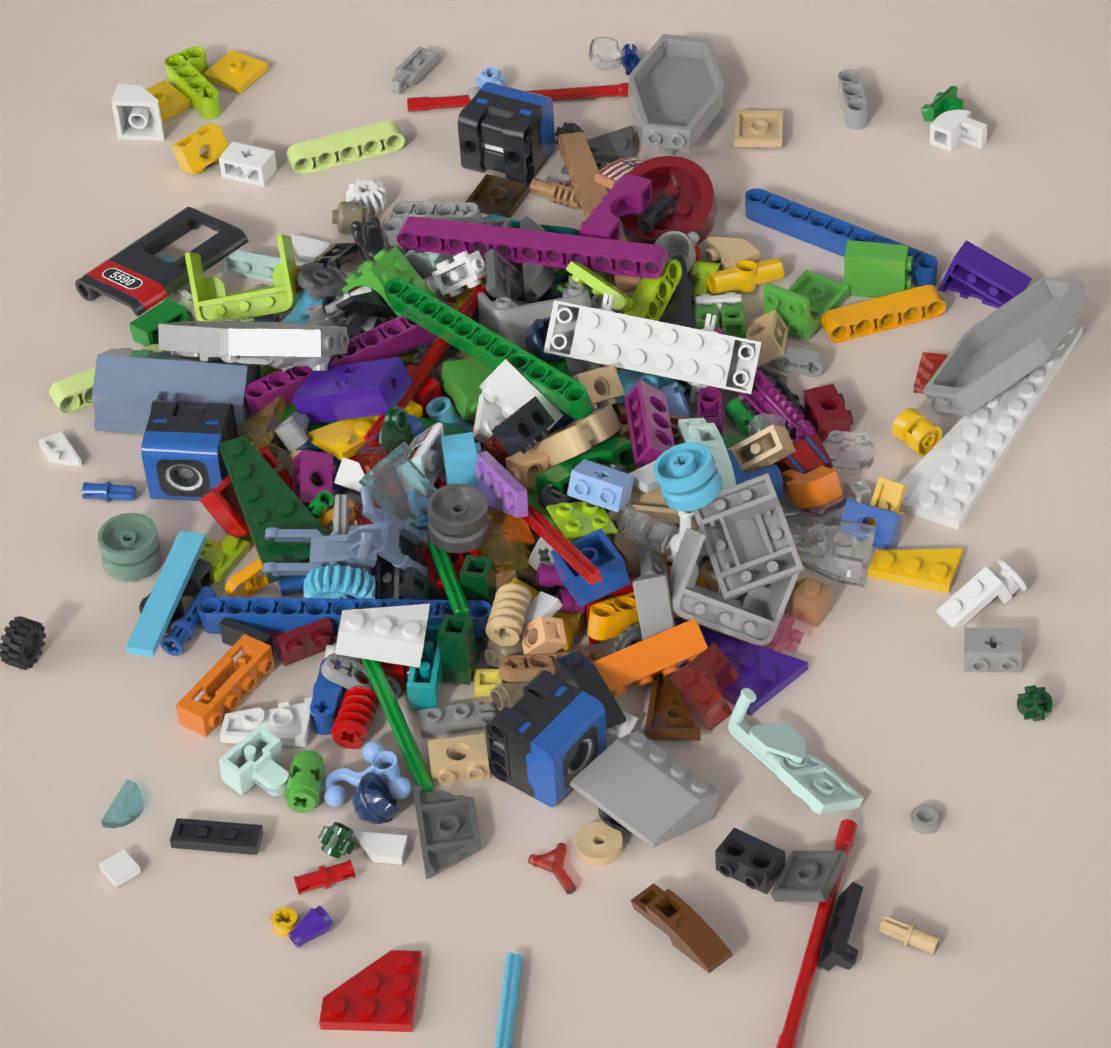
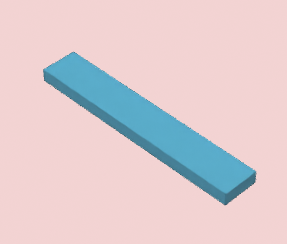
[126,531,207,658]

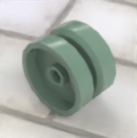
[98,513,162,581]

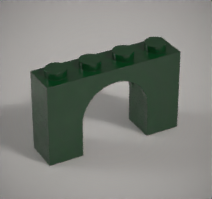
[438,555,497,685]

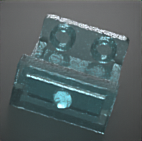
[359,441,437,528]

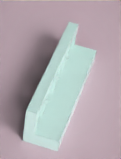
[222,249,326,282]

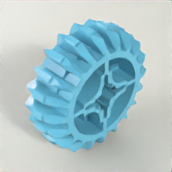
[303,564,376,599]

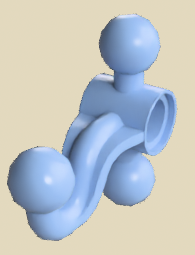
[323,741,411,807]

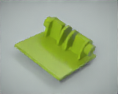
[547,501,617,542]

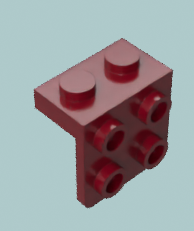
[266,617,335,666]

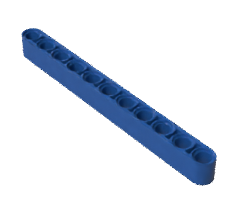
[197,597,492,638]

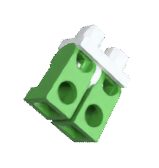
[695,292,746,339]

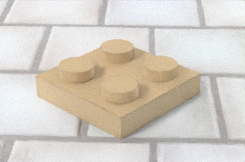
[734,110,784,148]

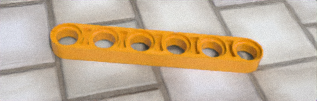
[225,499,362,597]

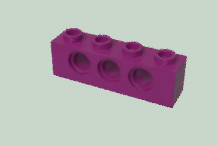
[624,380,675,468]

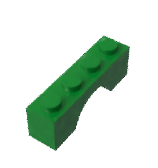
[535,436,636,499]

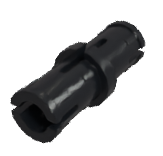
[638,194,675,233]

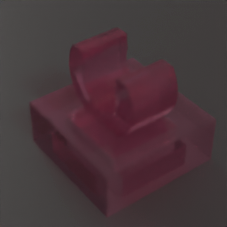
[769,615,804,653]

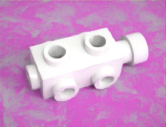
[423,250,486,297]

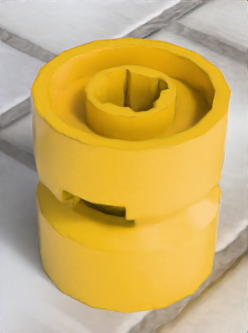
[892,408,942,456]

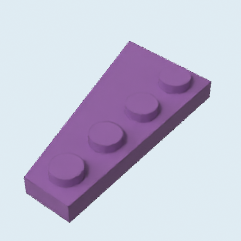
[474,451,528,518]

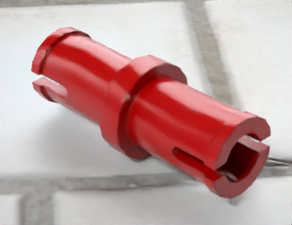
[294,859,356,895]

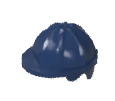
[525,317,560,361]
[352,772,400,825]

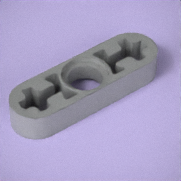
[321,653,401,704]

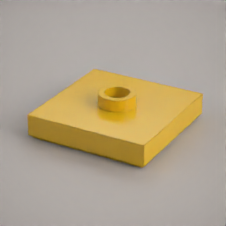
[203,50,269,94]
[146,80,192,122]

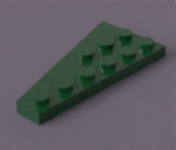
[218,436,330,584]

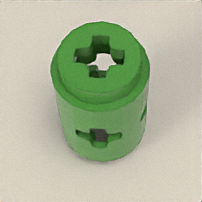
[285,750,326,812]

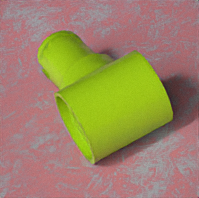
[691,260,722,305]

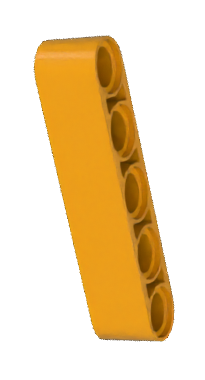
[820,285,947,343]
[587,577,706,640]

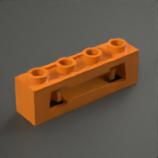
[176,634,274,737]

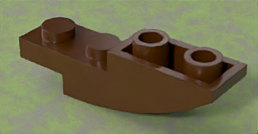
[630,883,733,974]

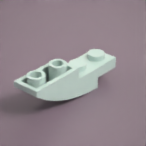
[677,418,736,491]

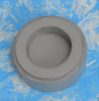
[911,805,941,834]

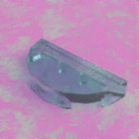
[101,779,145,828]

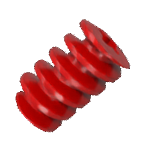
[331,686,380,749]

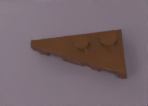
[644,673,701,741]

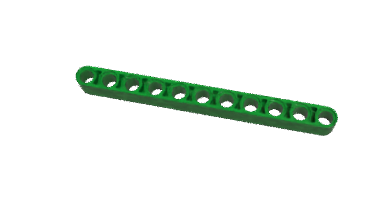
[383,277,594,419]

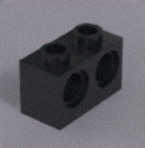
[491,396,555,456]
[715,827,786,894]

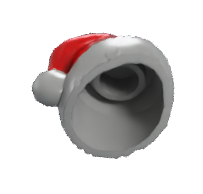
[654,231,701,273]

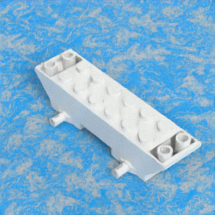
[544,293,762,403]

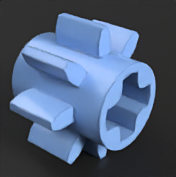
[476,67,506,89]

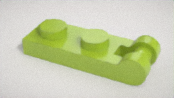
[566,261,633,311]

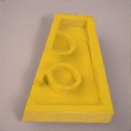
[868,548,963,593]

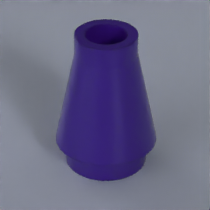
[288,905,334,948]

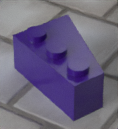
[938,240,1032,308]

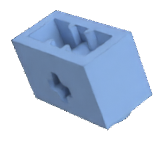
[567,459,635,512]

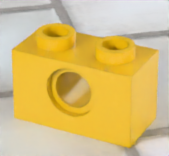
[171,122,229,174]

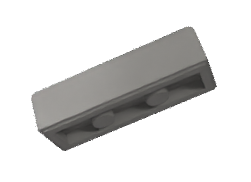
[633,575,675,640]

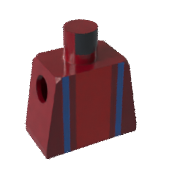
[772,434,832,479]

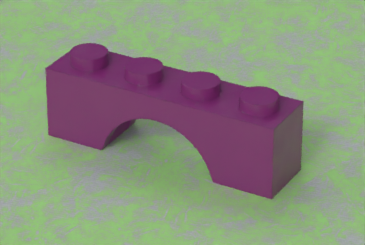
[579,173,652,240]

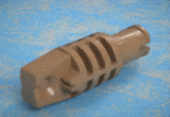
[530,178,582,210]

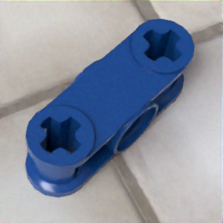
[310,657,347,735]

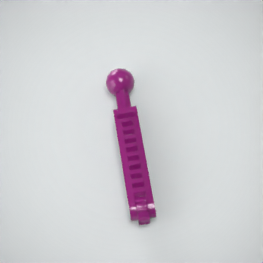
[714,326,816,443]

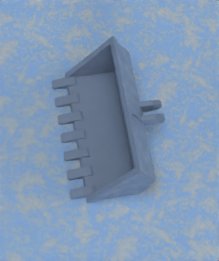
[92,348,262,439]

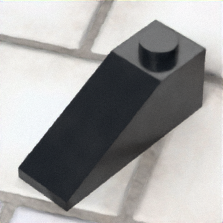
[375,535,416,599]
[554,651,626,729]

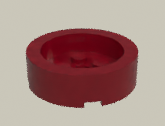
[619,156,718,245]

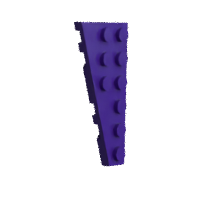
[674,619,808,716]

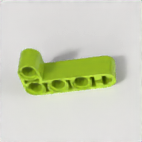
[164,46,222,119]

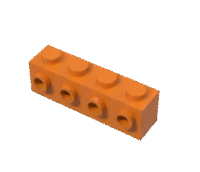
[592,618,709,698]

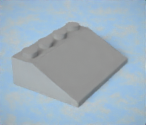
[570,731,720,848]

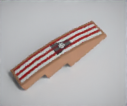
[594,157,646,189]

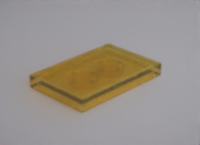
[237,396,286,451]

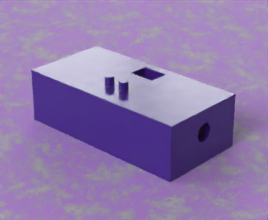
[291,357,413,424]

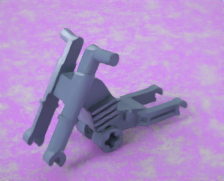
[262,486,429,578]

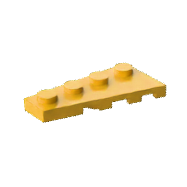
[307,400,423,461]

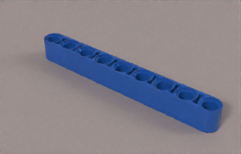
[745,188,938,287]

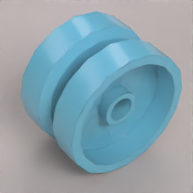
[653,442,723,511]

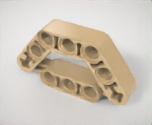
[532,404,623,467]

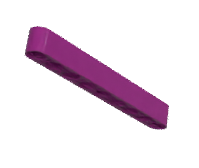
[244,300,451,417]

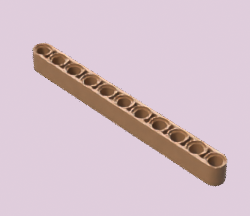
[558,132,641,292]

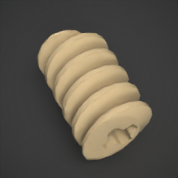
[486,583,532,646]

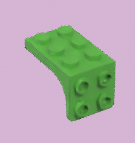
[342,246,439,317]
[763,270,850,340]

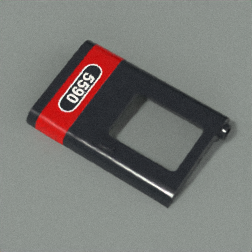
[75,207,249,317]

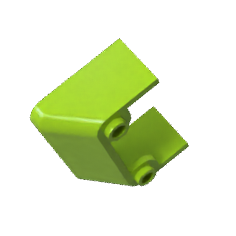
[185,235,298,322]

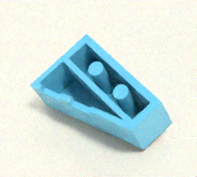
[441,432,481,488]

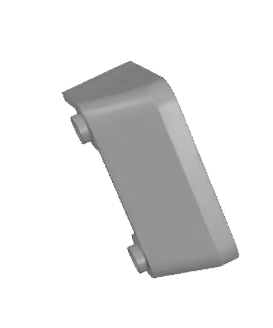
[478,276,593,353]
[670,528,799,646]

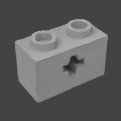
[964,628,1023,672]

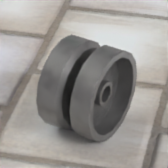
[427,483,489,553]

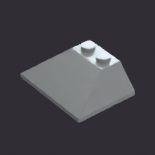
[693,473,804,600]

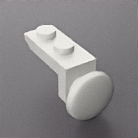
[936,559,1027,630]

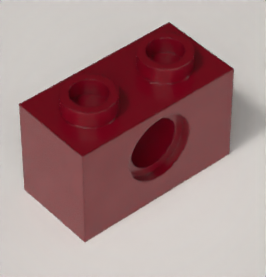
[803,383,854,443]

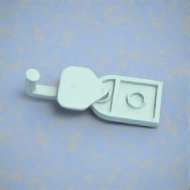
[728,688,864,815]

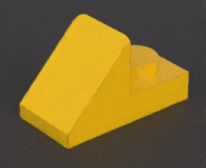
[866,477,907,532]

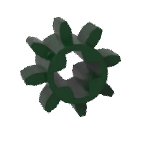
[1017,685,1053,721]
[318,822,357,859]

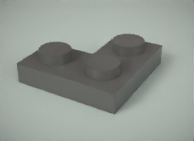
[485,249,525,299]

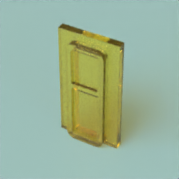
[479,508,529,573]

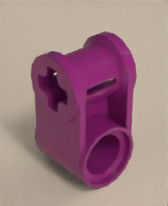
[696,386,723,434]

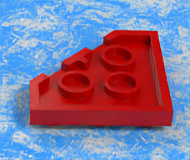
[319,950,422,1032]

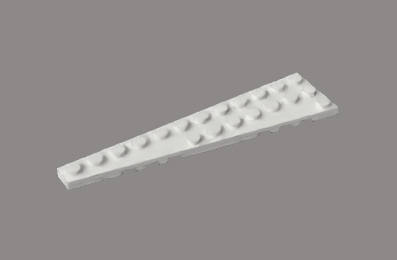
[899,323,1083,530]

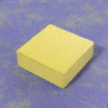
[474,669,503,697]

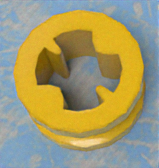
[271,907,299,937]

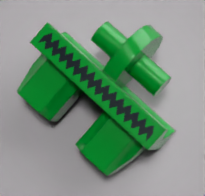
[921,86,964,122]

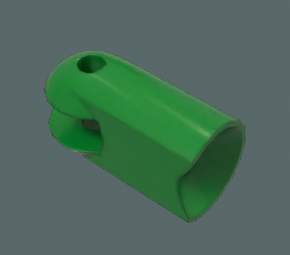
[725,398,765,437]

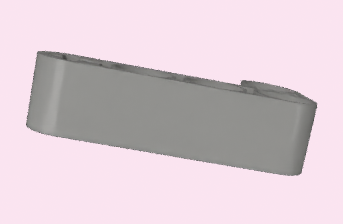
[382,201,485,250]

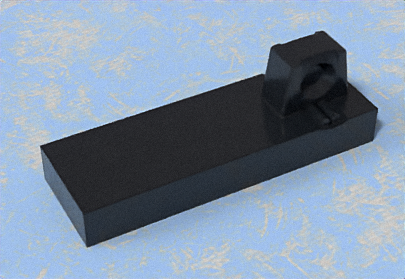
[818,882,863,971]

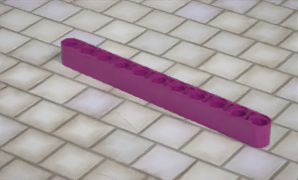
[396,216,669,279]

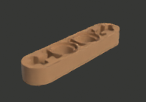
[499,650,606,682]

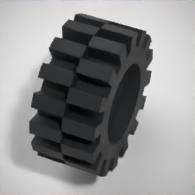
[0,616,46,670]

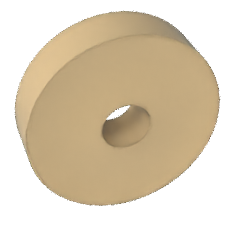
[575,822,623,866]

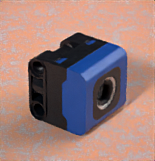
[458,82,555,184]
[141,400,239,501]
[485,670,607,807]

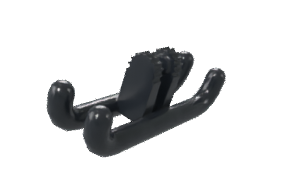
[351,217,395,261]

